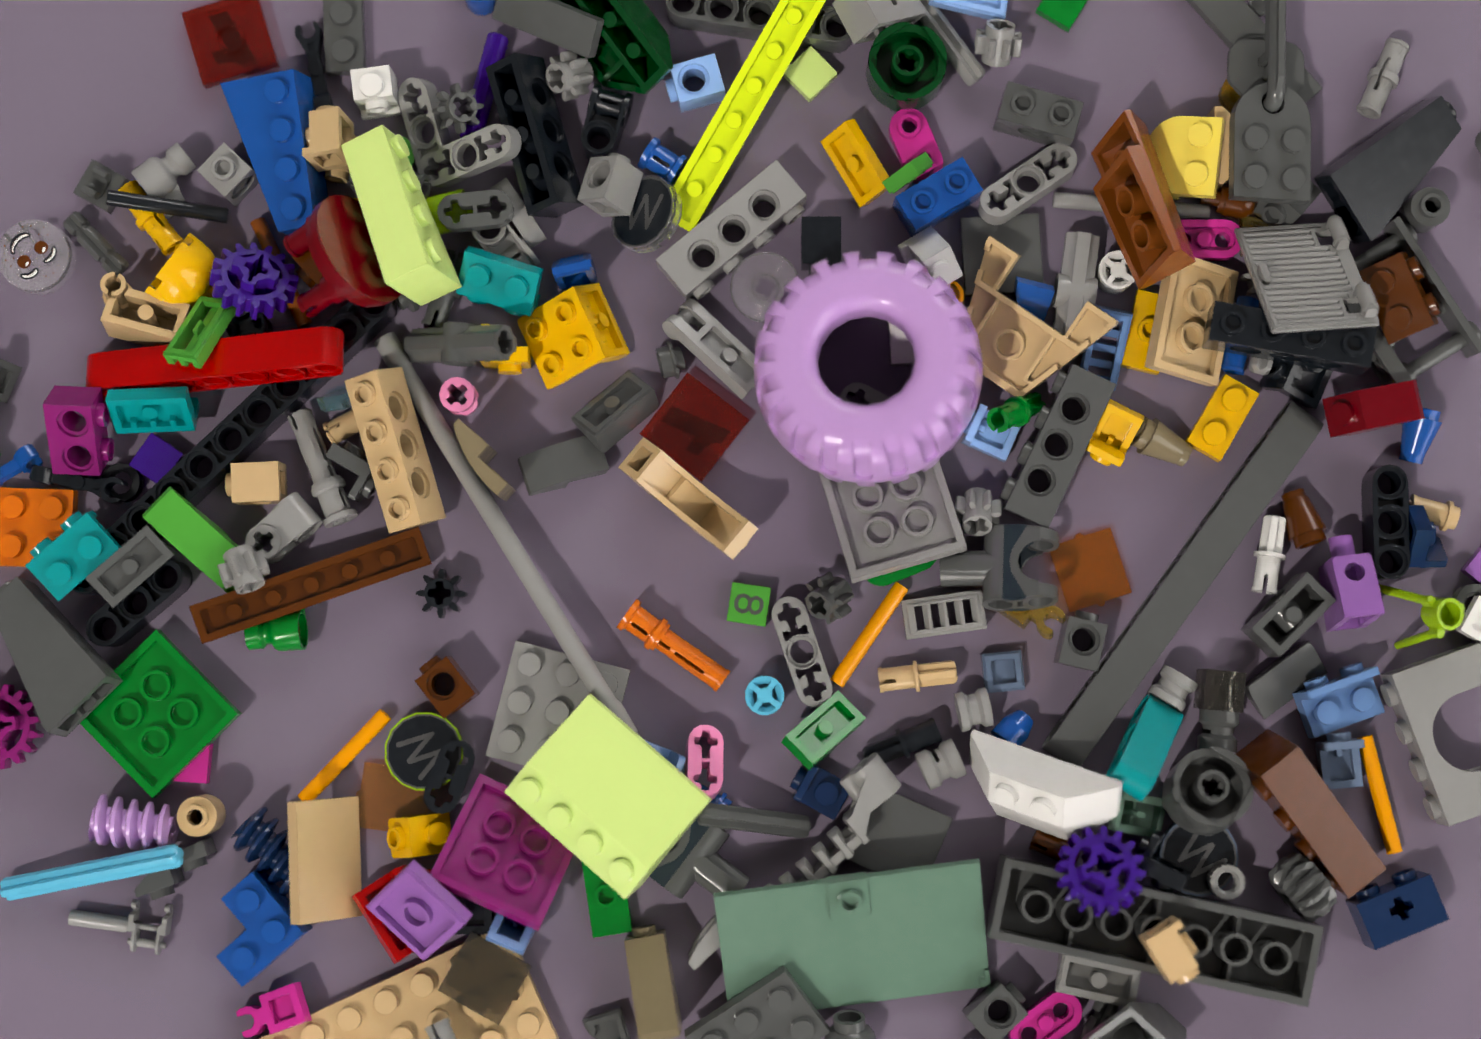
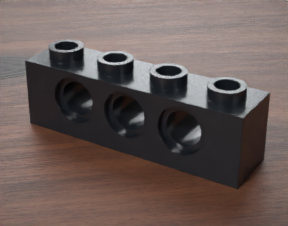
[485,53,584,218]
[1202,301,1377,376]

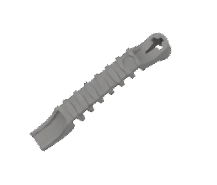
[688,752,901,971]

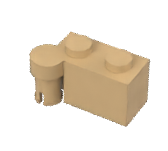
[100,272,192,347]

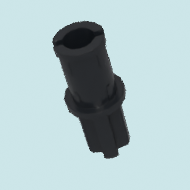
[863,717,943,764]

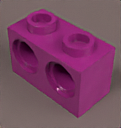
[42,385,114,476]

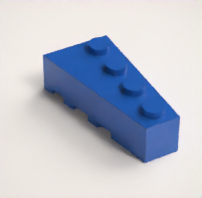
[220,69,328,235]

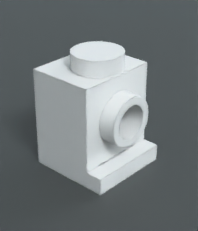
[350,65,401,120]
[898,226,963,284]

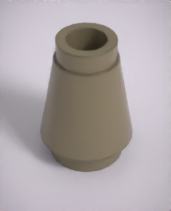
[1131,417,1193,467]

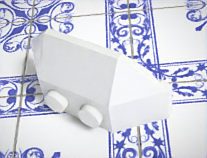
[969,729,1123,840]

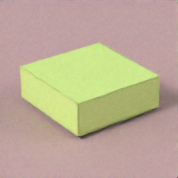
[783,46,838,103]

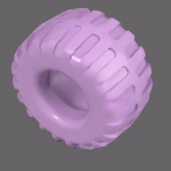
[754,251,983,487]

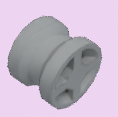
[1147,665,1198,712]
[954,687,994,732]

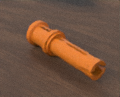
[616,599,730,692]

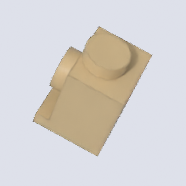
[302,105,354,172]
[1138,915,1200,984]

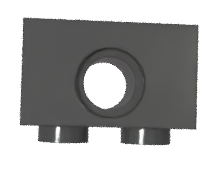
[992,81,1084,146]
[1241,572,1336,657]

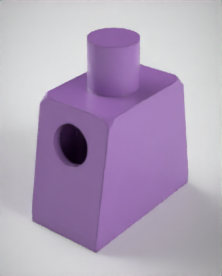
[1319,535,1385,632]

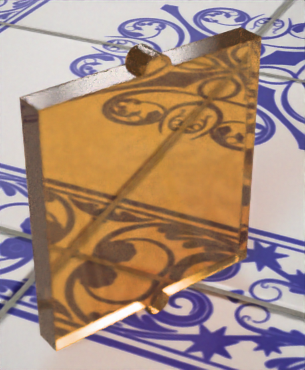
[1049,527,1132,613]
[356,762,429,831]

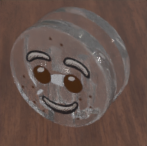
[0,219,78,296]

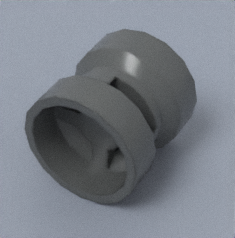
[1196,709,1240,753]

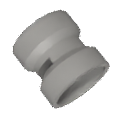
[914,738,967,790]

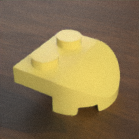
[1150,116,1225,200]

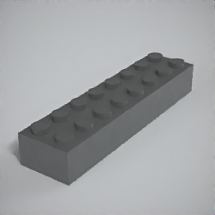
[985,854,1324,1007]

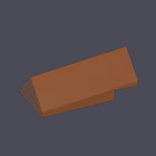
[1091,109,1196,290]

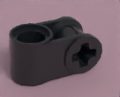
[581,84,634,161]

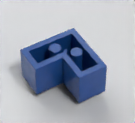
[216,870,313,987]

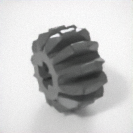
[1269,852,1337,923]

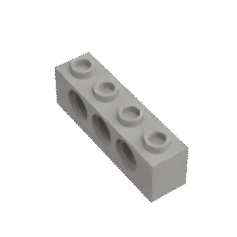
[656,159,807,300]

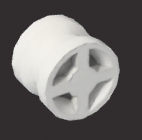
[1095,250,1135,294]

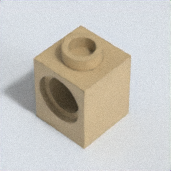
[225,461,287,506]

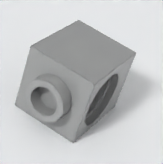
[197,142,259,207]
[577,153,644,217]

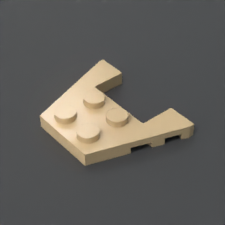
[967,236,1119,397]

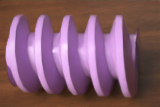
[88,794,179,851]

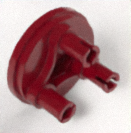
[283,195,401,318]

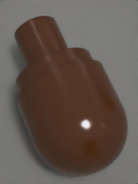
[1200,185,1256,219]

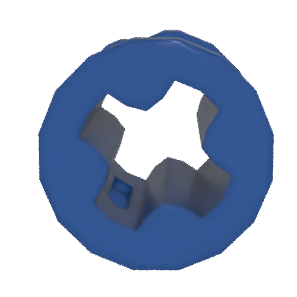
[637,137,689,188]

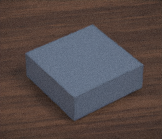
[980,650,1025,693]

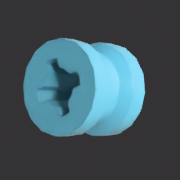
[745,676,784,715]

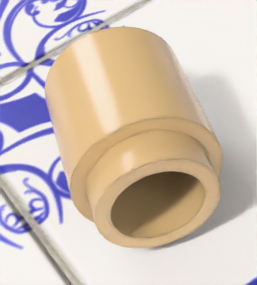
[177,794,226,837]

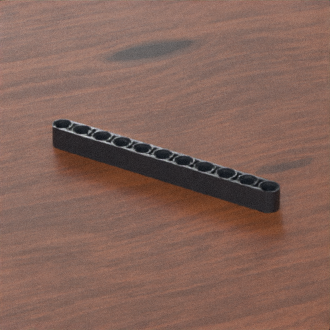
[73,301,397,595]

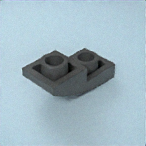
[517,436,609,496]
[134,837,217,901]

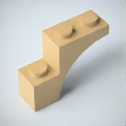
[618,437,758,560]

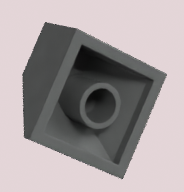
[1081,1002,1187,1039]

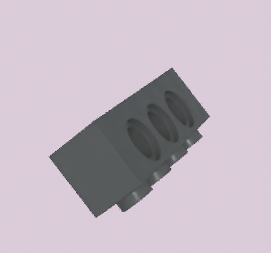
[999,364,1117,528]

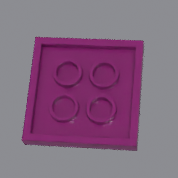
[430,774,574,931]

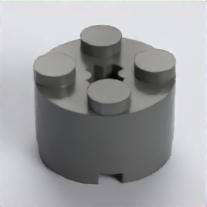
[1162,747,1254,836]

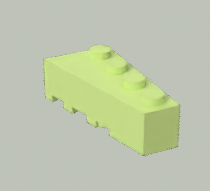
[341,125,462,306]

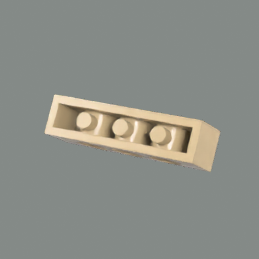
[344,367,446,534]

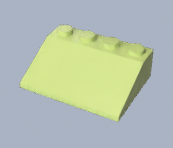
[504,694,712,899]

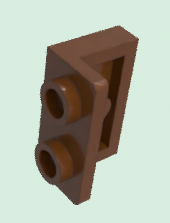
[1359,252,1441,345]

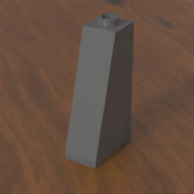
[0,576,123,737]

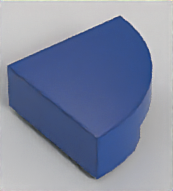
[1014,276,1055,321]

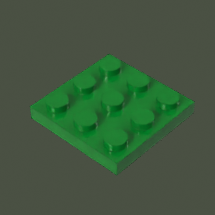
[80,629,242,798]

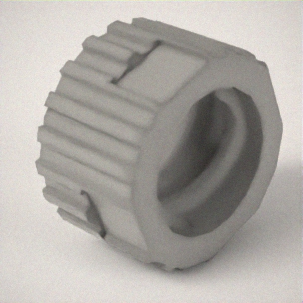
[1206,863,1246,900]

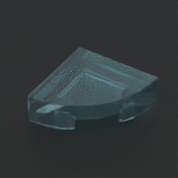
[317,387,351,412]

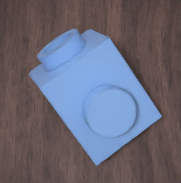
[961,403,1021,462]

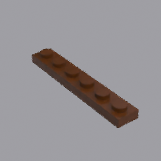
[189,527,432,644]

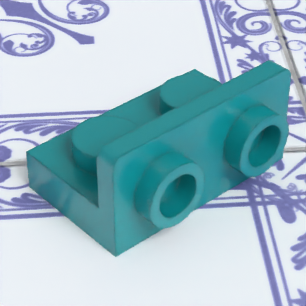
[105,386,200,434]

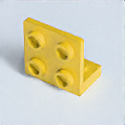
[517,283,630,389]

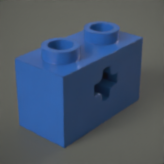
[892,156,983,237]

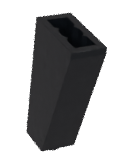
[1314,96,1462,243]

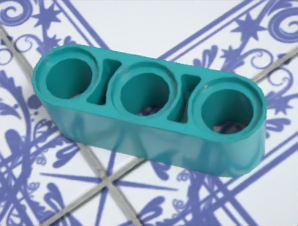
[1105,693,1184,802]

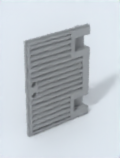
[1234,215,1379,333]

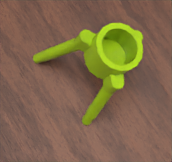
[1379,584,1465,649]

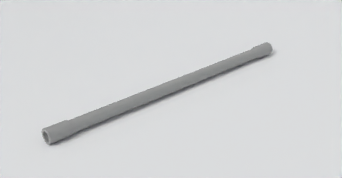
[374,332,639,733]

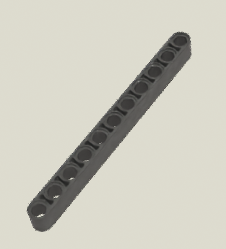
[1042,401,1324,767]

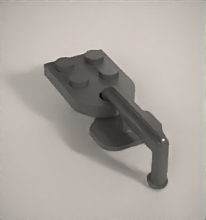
[1227,0,1311,205]

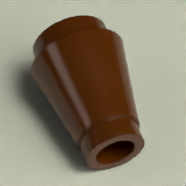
[1281,488,1327,550]

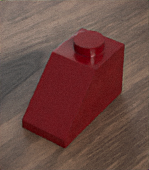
[1322,380,1425,438]

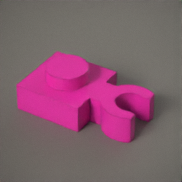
[236,982,312,1037]

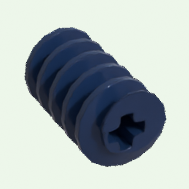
[231,807,290,896]

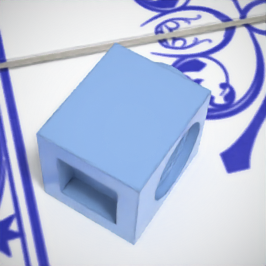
[665,53,725,113]

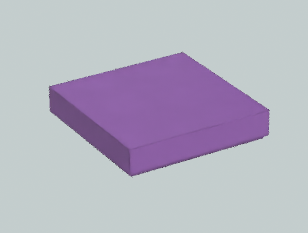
[366,859,473,961]

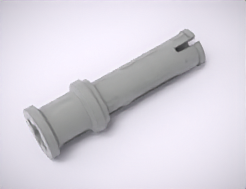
[287,408,358,528]

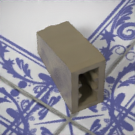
[624,924,682,1039]

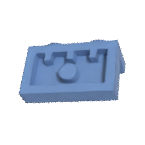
[1292,662,1385,738]

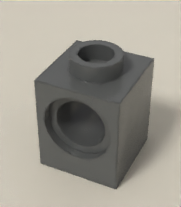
[1053,610,1108,671]
[962,978,1028,1039]

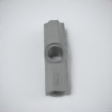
[1052,231,1100,354]

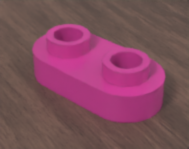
[888,109,943,184]
[1181,219,1241,261]
[1008,990,1082,1039]

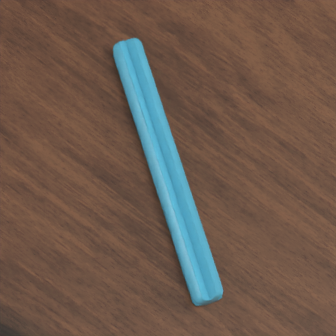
[0,844,184,901]

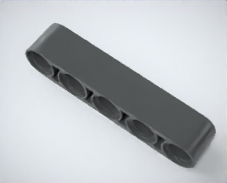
[666,0,852,53]

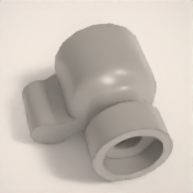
[131,142,197,219]

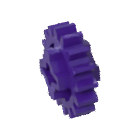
[209,242,298,320]
[1054,826,1146,917]

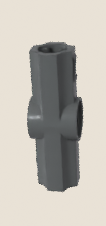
[404,322,517,367]

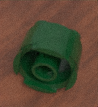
[866,22,947,112]

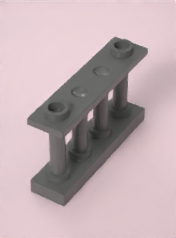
[1344,216,1481,391]

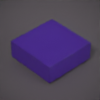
[129,433,185,483]

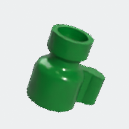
[244,608,308,652]

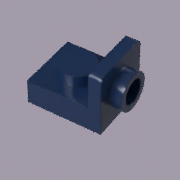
[1409,505,1448,568]
[789,765,848,820]

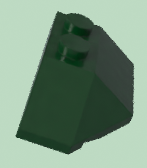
[558,0,673,94]

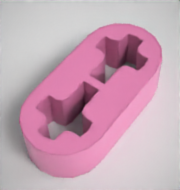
[685,724,724,800]

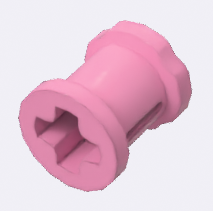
[439,377,479,416]

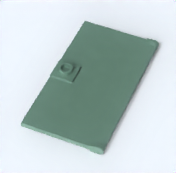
[713,859,991,1009]

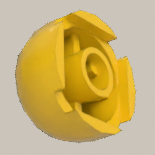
[144,233,215,308]

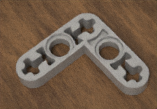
[398,77,522,188]

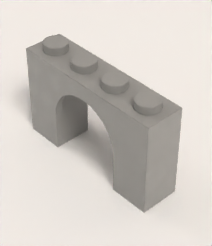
[1380,642,1481,826]

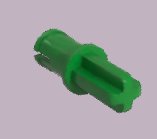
[987,392,1046,433]

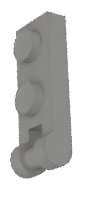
[662,299,755,399]

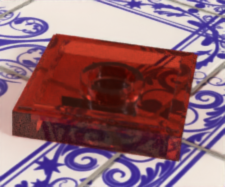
[181,0,280,89]
[640,372,749,482]

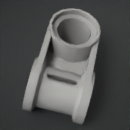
[471,209,541,266]
[245,492,323,564]

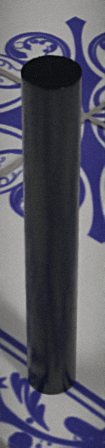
[106,189,228,223]

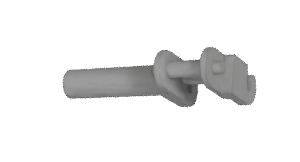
[68,899,173,955]

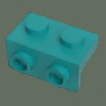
[456,245,544,316]
[25,510,122,601]

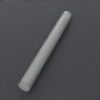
[1052,192,1210,219]

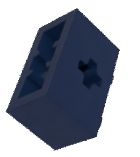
[1346,868,1449,950]

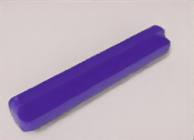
[460,32,509,138]

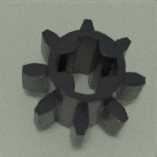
[416,569,468,618]

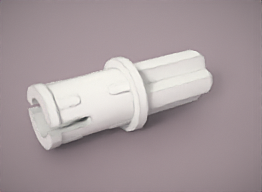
[1251,515,1287,595]

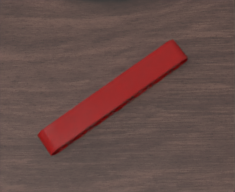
[85,326,344,402]

